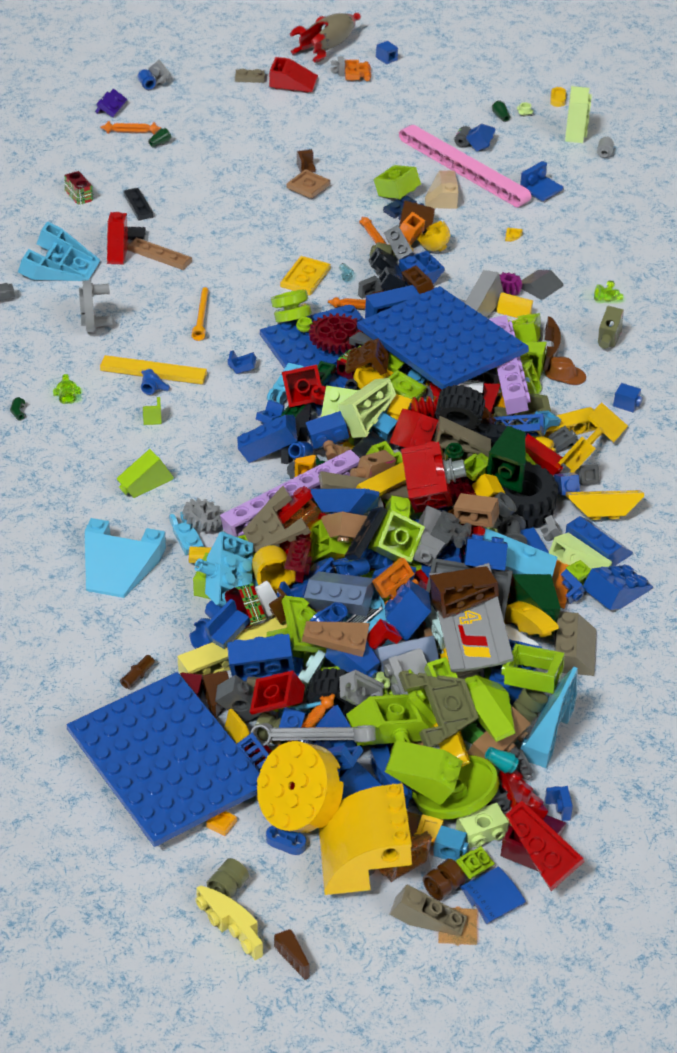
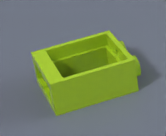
[501,644,565,694]

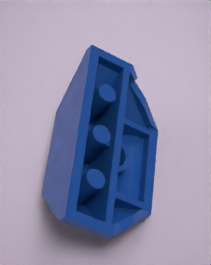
[311,489,379,515]

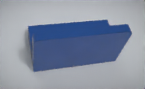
[205,599,250,649]

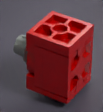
[401,441,467,513]

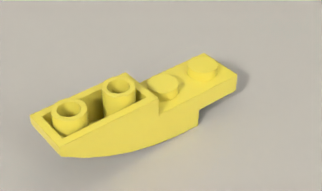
[195,885,263,960]

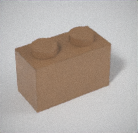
[454,493,499,528]

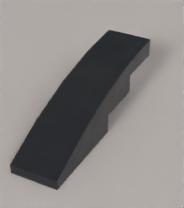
[281,404,311,464]

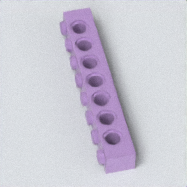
[489,315,531,415]
[220,450,360,537]

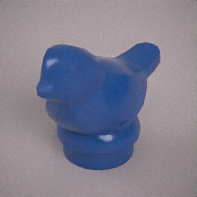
[141,369,170,395]

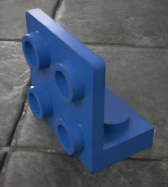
[520,161,564,201]

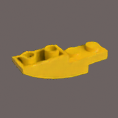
[504,601,559,637]

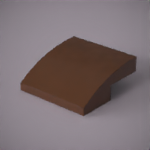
[399,200,435,234]

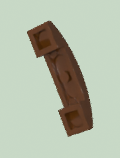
[543,316,561,371]

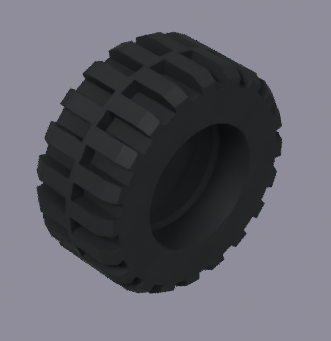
[502,461,558,529]

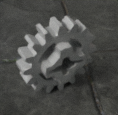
[182,498,224,532]

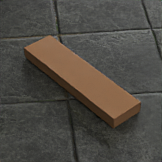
[128,238,192,270]

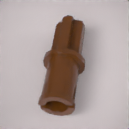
[120,655,155,689]

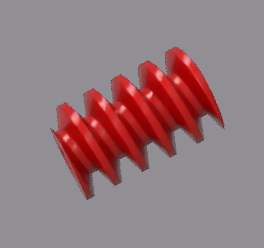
[411,396,438,418]

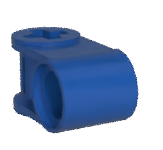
[332,557,370,577]
[310,602,348,622]

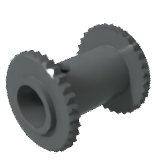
[499,514,527,544]

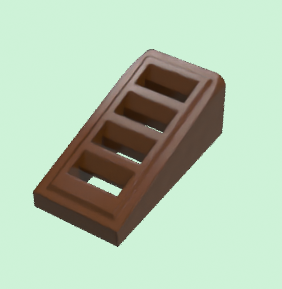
[274,929,310,980]

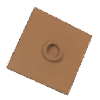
[287,169,330,199]

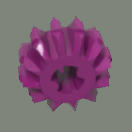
[499,272,523,296]

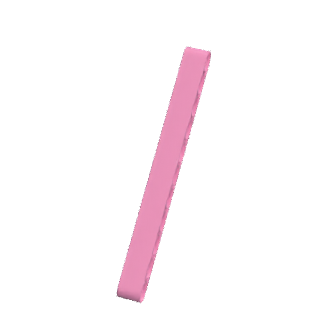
[399,124,531,207]

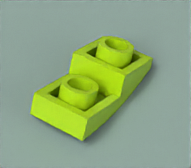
[456,846,495,879]

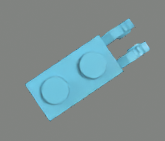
[267,363,304,404]
[169,511,204,555]

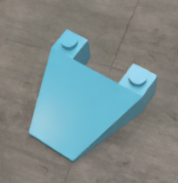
[18,221,101,281]
[85,518,166,598]
[521,667,578,768]

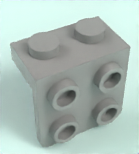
[383,648,427,695]

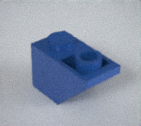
[466,123,496,152]

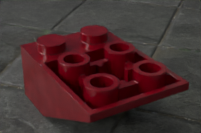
[500,815,567,871]

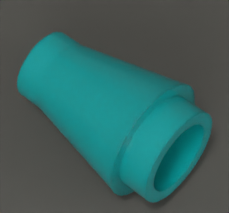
[485,747,518,773]

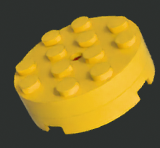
[257,741,343,833]

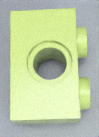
[456,803,509,849]

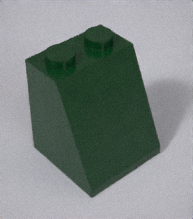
[487,426,526,493]
[507,574,561,637]

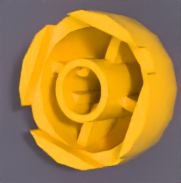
[417,221,451,252]

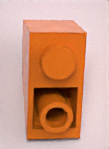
[400,212,425,245]

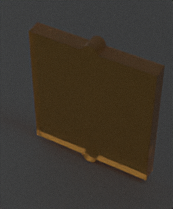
[438,906,477,946]

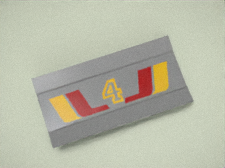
[429,563,513,672]

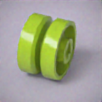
[270,289,312,322]

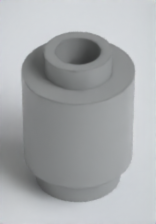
[597,136,614,158]

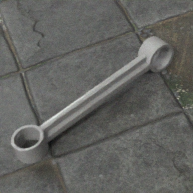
[251,723,376,746]

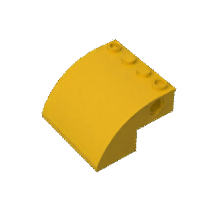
[319,783,412,895]

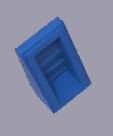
[236,732,269,773]

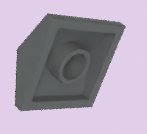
[521,270,563,300]

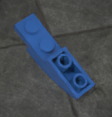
[370,743,412,809]

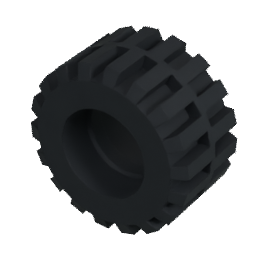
[435,385,485,430]
[307,668,356,718]

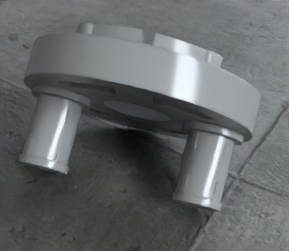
[79,280,112,332]

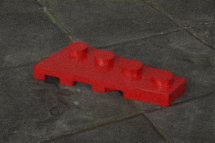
[505,800,584,891]

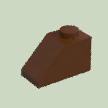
[202,671,229,719]

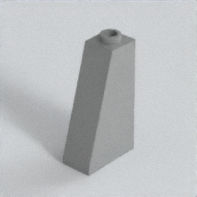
[465,270,504,318]
[413,506,461,566]

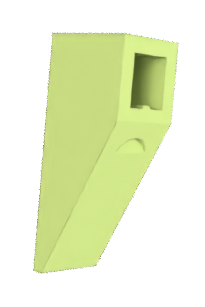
[549,532,612,569]

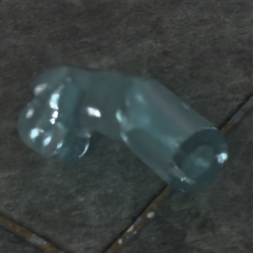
[339,263,354,281]

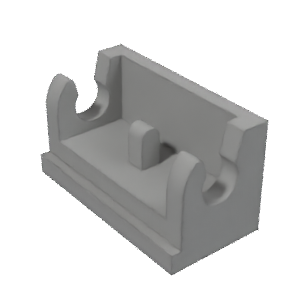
[340,670,384,706]

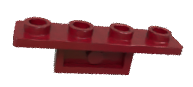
[284,534,312,583]

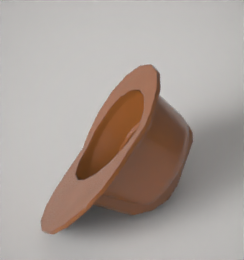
[545,357,586,385]

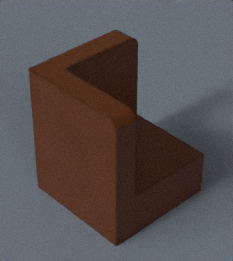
[297,149,316,173]
[269,587,287,624]

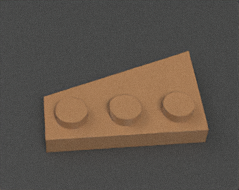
[302,621,370,657]

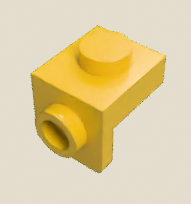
[414,814,444,849]

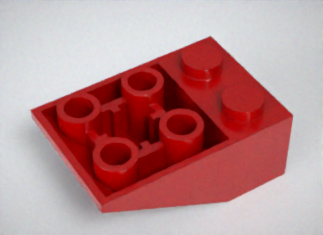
[269,57,318,93]

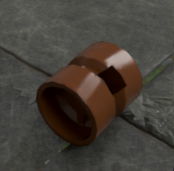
[422,858,466,901]

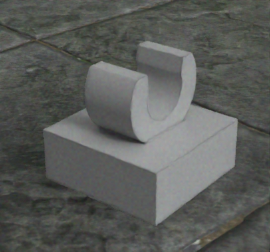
[331,56,345,76]
[540,515,562,541]

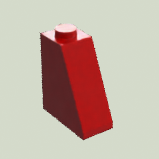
[107,212,129,265]
[525,434,563,476]

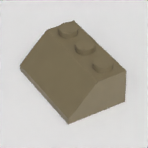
[554,611,596,676]

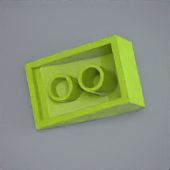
[385,740,463,806]

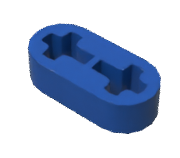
[266,825,306,855]

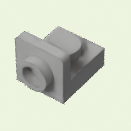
[148,60,170,86]

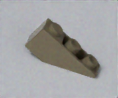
[389,884,467,936]

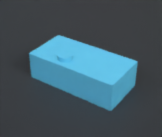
[484,528,557,576]

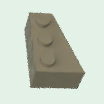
[433,416,491,461]

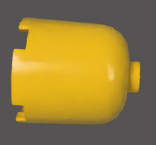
[252,545,296,594]

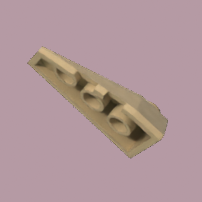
[425,170,458,209]

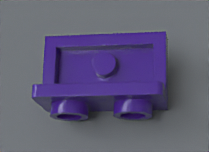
[95,88,128,118]

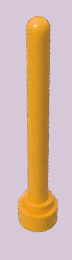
[191,287,208,341]

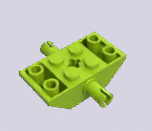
[346,688,434,746]

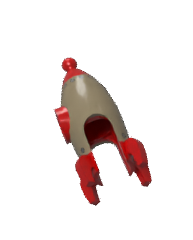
[289,13,361,63]

